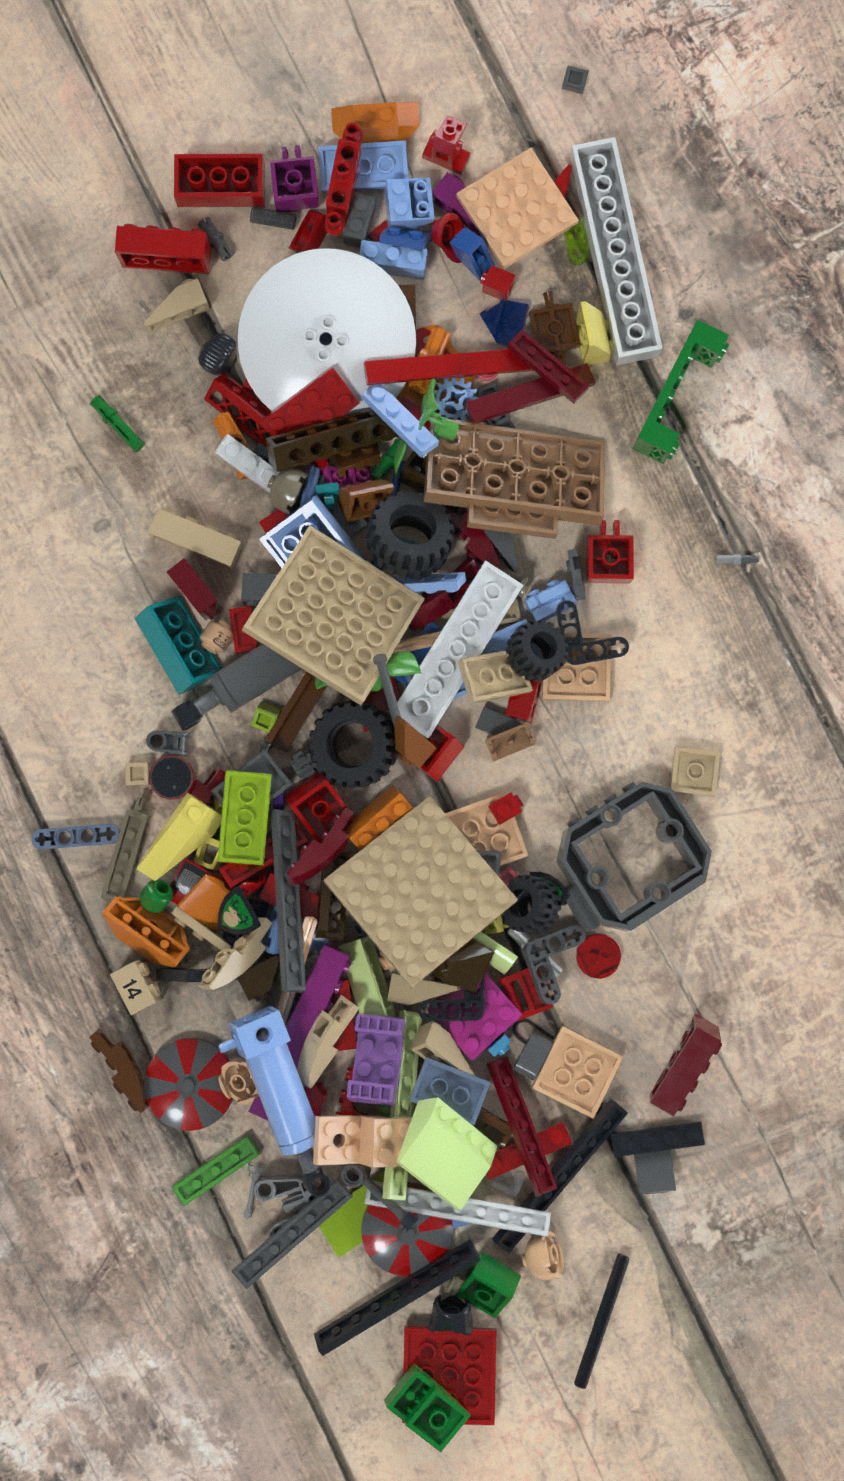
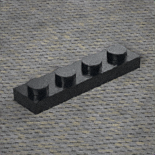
[610,1122,705,1157]

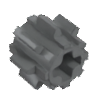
[290,750,318,778]

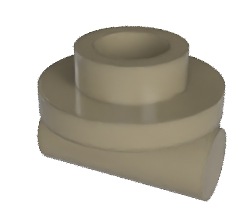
[441,1273,466,1296]

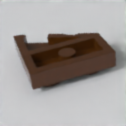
[335,443,381,478]

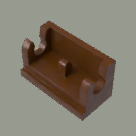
[474,1107,512,1149]

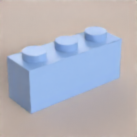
[359,240,427,280]

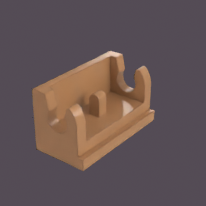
[485,722,535,762]

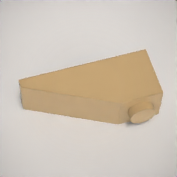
[144,278,210,333]
[411,1021,475,1075]

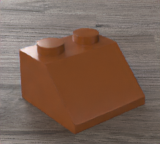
[338,479,394,522]

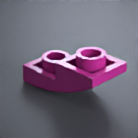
[323,466,372,489]

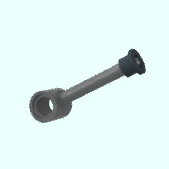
[341,1164,419,1232]

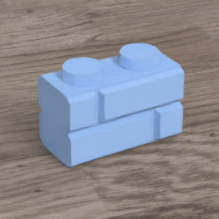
[524,579,577,621]

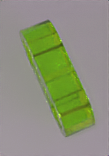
[564,223,588,266]

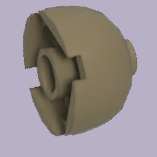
[267,468,308,515]

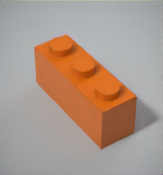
[345,785,414,851]

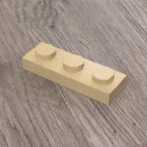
[171,906,234,953]

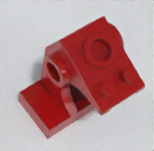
[422,115,471,175]

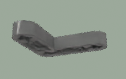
[523,925,586,1004]

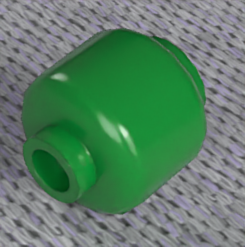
[140,879,173,913]

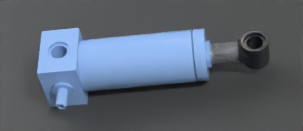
[218,1006,331,1197]

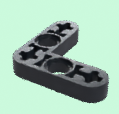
[556,601,629,665]
[156,968,238,982]
[418,974,485,1021]

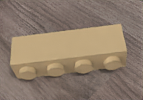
[148,508,243,570]

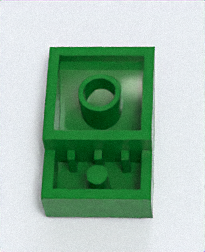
[384,1363,471,1452]

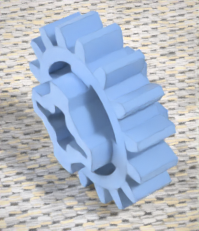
[433,377,478,421]

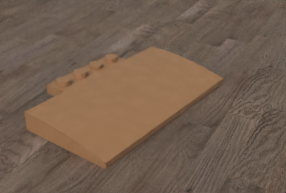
[423,417,605,539]

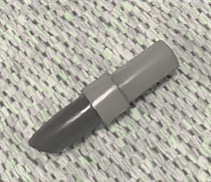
[715,554,759,565]

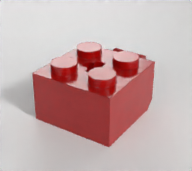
[586,520,634,584]

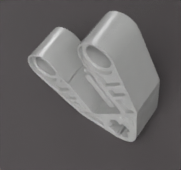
[254,1175,321,1236]

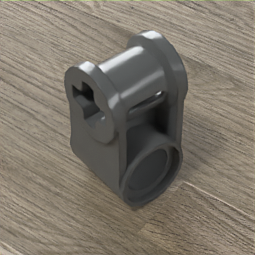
[146,731,191,756]

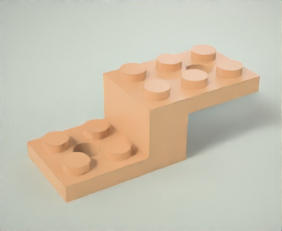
[313,1115,412,1168]

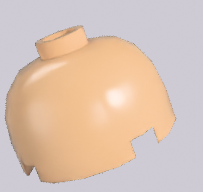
[219,1056,259,1104]
[522,1231,564,1280]

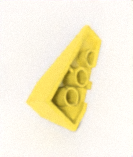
[136,793,222,881]

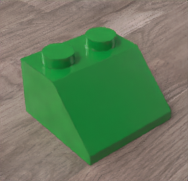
[456,1252,521,1318]

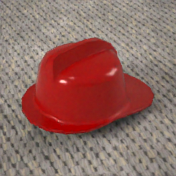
[431,212,465,263]

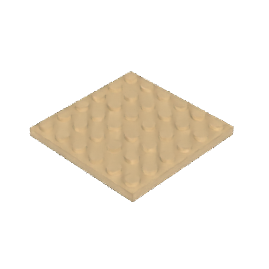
[242,525,425,705]
[324,796,518,989]

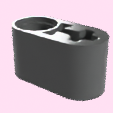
[513,1032,553,1080]

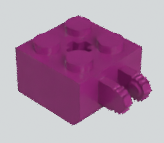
[270,145,320,211]

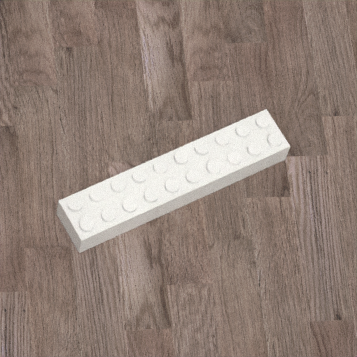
[570,137,663,365]

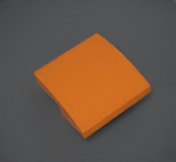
[178,874,231,931]

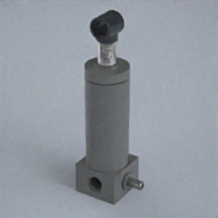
[171,644,302,731]

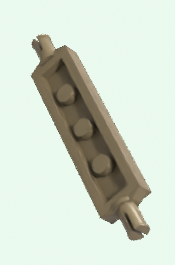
[101,797,149,909]

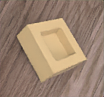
[125,762,150,786]

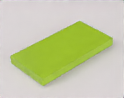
[218,770,272,865]
[319,1170,385,1258]

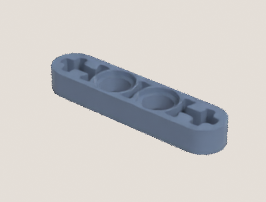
[31,824,120,849]

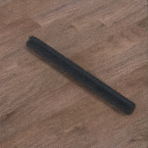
[574,1253,629,1389]

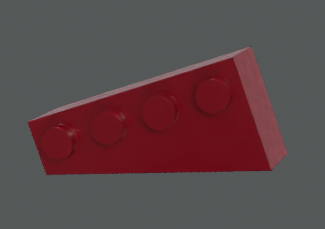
[650,1013,722,1117]

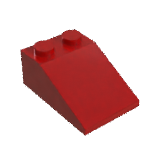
[393,725,465,782]
[284,772,355,843]

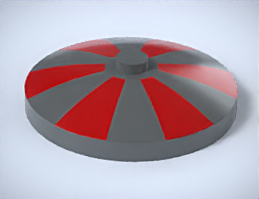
[144,1038,234,1131]
[361,1182,453,1276]

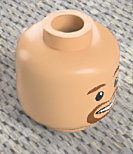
[200,620,233,654]

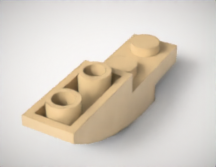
[199,917,272,990]
[297,995,359,1088]

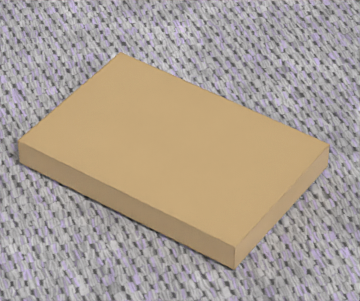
[458,651,533,704]

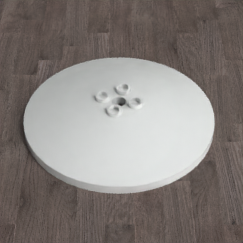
[238,248,416,416]

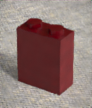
[166,558,223,621]

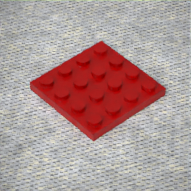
[402,1326,497,1425]

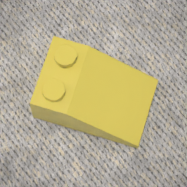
[576,301,614,365]

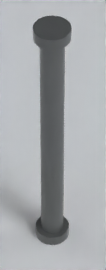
[373,654,401,728]

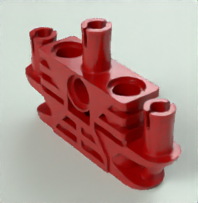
[325,122,363,236]

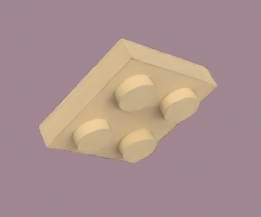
[670,747,720,797]

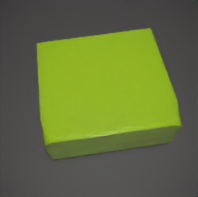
[251,701,281,733]

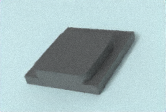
[634,1150,676,1194]

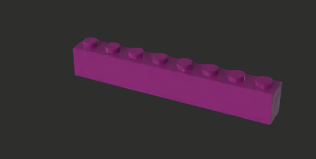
[248,942,352,1121]

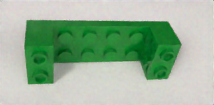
[632,319,730,464]

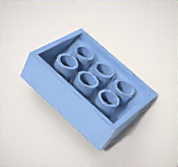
[260,495,369,567]

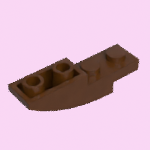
[89,1029,148,1113]

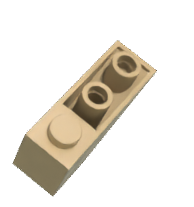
[387,973,462,1005]

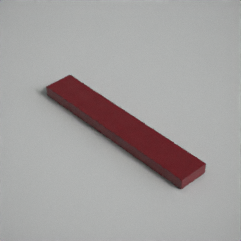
[465,363,596,425]
[486,1056,557,1197]

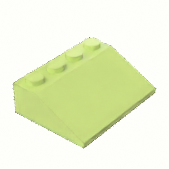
[396,1097,497,1210]

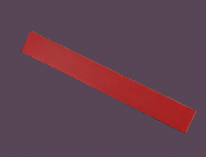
[363,349,534,385]

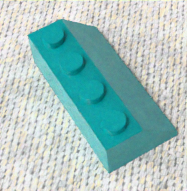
[134,595,222,695]

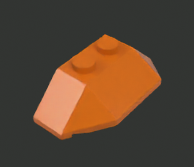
[331,102,419,143]
[101,897,190,967]

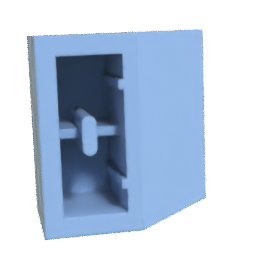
[384,178,434,230]

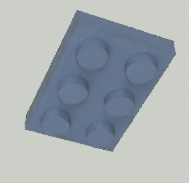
[409,1056,491,1126]

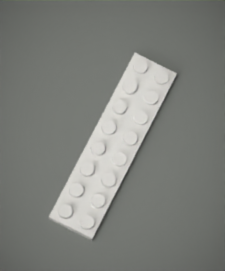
[389,561,523,738]

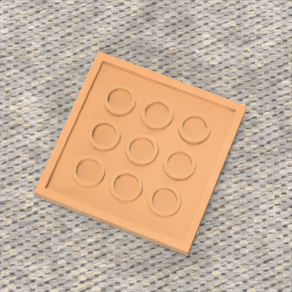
[456,148,579,269]

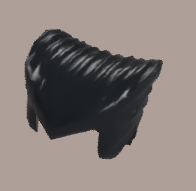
[198,333,237,376]
[428,1295,473,1336]

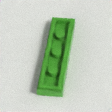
[171,1135,261,1206]

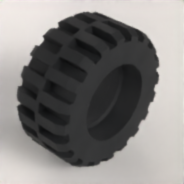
[366,491,455,579]
[308,701,398,788]

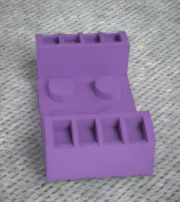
[347,1013,406,1106]

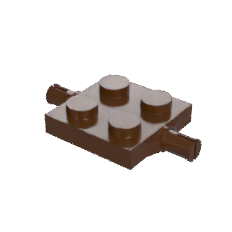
[528,291,581,365]

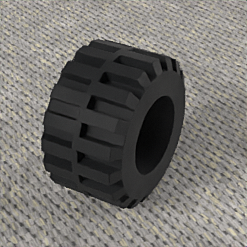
[506,619,569,682]
[501,874,561,934]

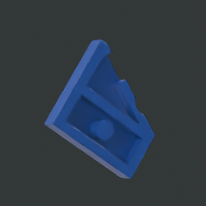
[380,227,432,251]

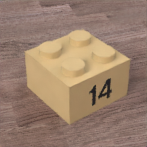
[110,959,163,1015]

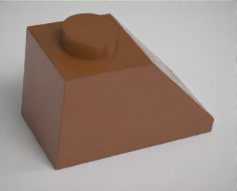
[395,715,436,769]

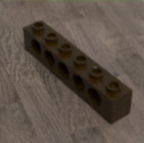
[265,408,399,472]

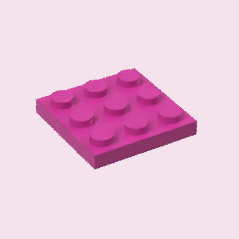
[427,973,523,1061]

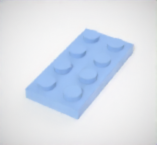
[318,140,408,193]

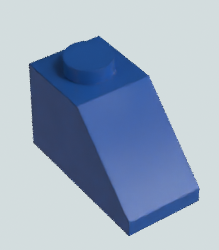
[450,227,495,281]

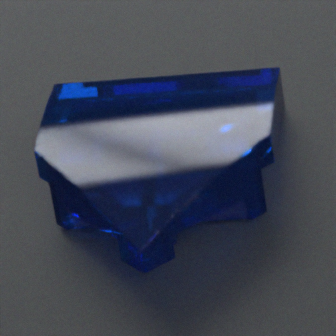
[479,299,530,346]

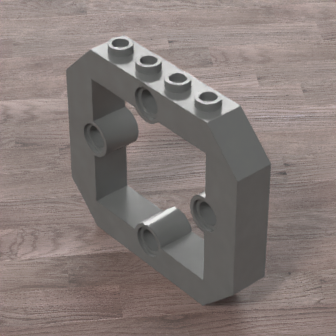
[556,782,712,932]

